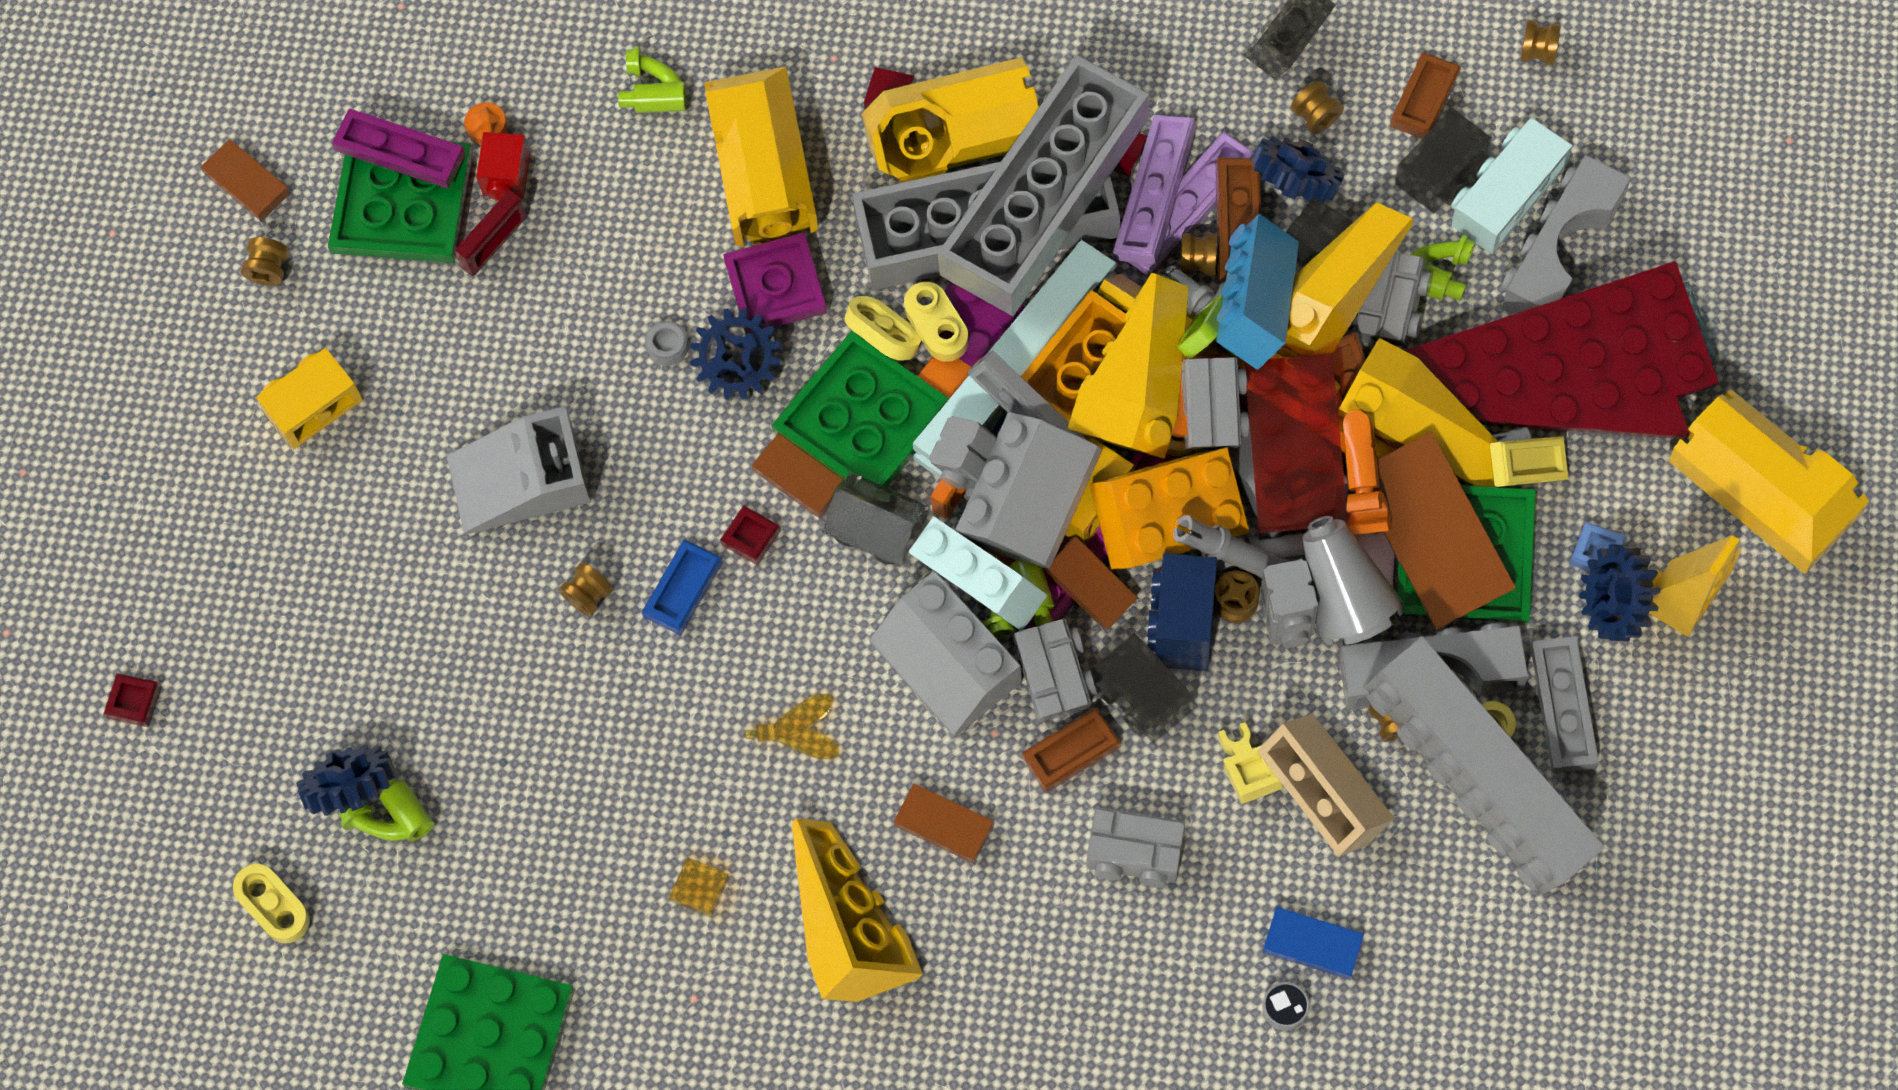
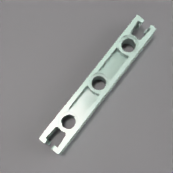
[913,240,1116,478]

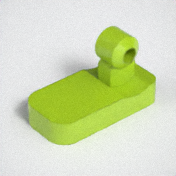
[1176,294,1235,359]

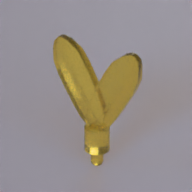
[744,694,839,760]

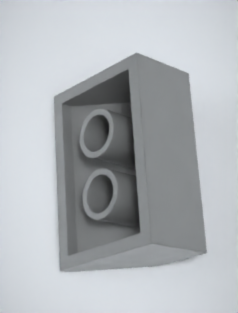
[955,412,1103,569]
[869,571,1022,738]

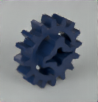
[1251,136,1344,203]
[690,308,784,401]
[1579,544,1661,642]
[296,744,396,816]

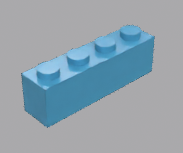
[1216,214,1299,370]

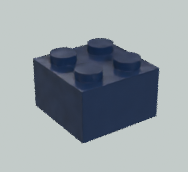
[1147,554,1217,671]

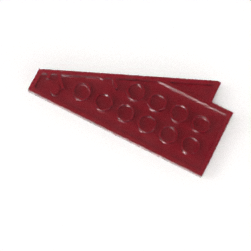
[1404,261,1719,440]

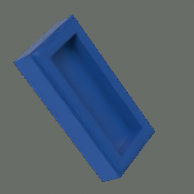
[641,539,723,636]
[1263,907,1364,980]

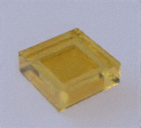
[669,857,730,918]

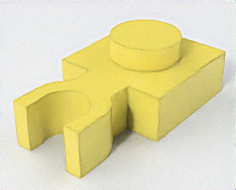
[1218,722,1283,805]

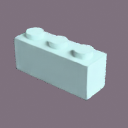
[1451,118,1573,254]
[908,516,1048,631]

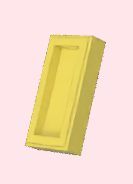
[1490,436,1569,487]

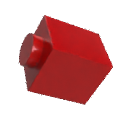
[476,132,531,201]

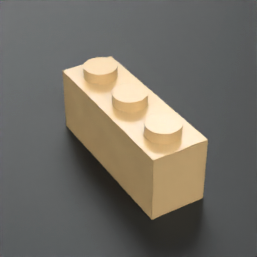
[1257,713,1395,857]

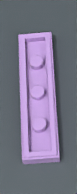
[1113,115,1197,265]
[1128,131,1254,278]

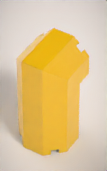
[861,57,1039,183]
[704,66,818,247]
[1669,389,1869,574]

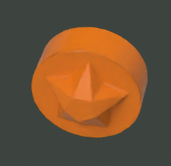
[464,102,508,146]

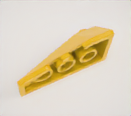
[1283,202,1414,366]
[1067,273,1189,459]
[1338,338,1498,487]
[1649,535,1741,638]
[791,818,923,1002]

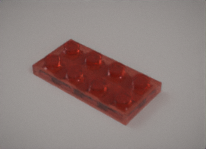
[1245,353,1348,533]

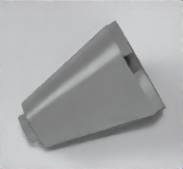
[1303,516,1403,646]

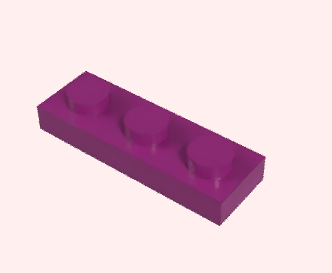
[332,108,465,189]

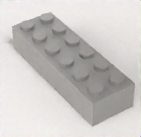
[938,55,1149,316]
[852,162,1120,290]
[1364,636,1605,894]

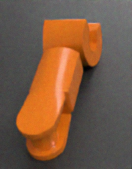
[1343,410,1392,535]

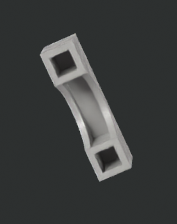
[1500,155,1631,314]
[1339,623,1528,711]

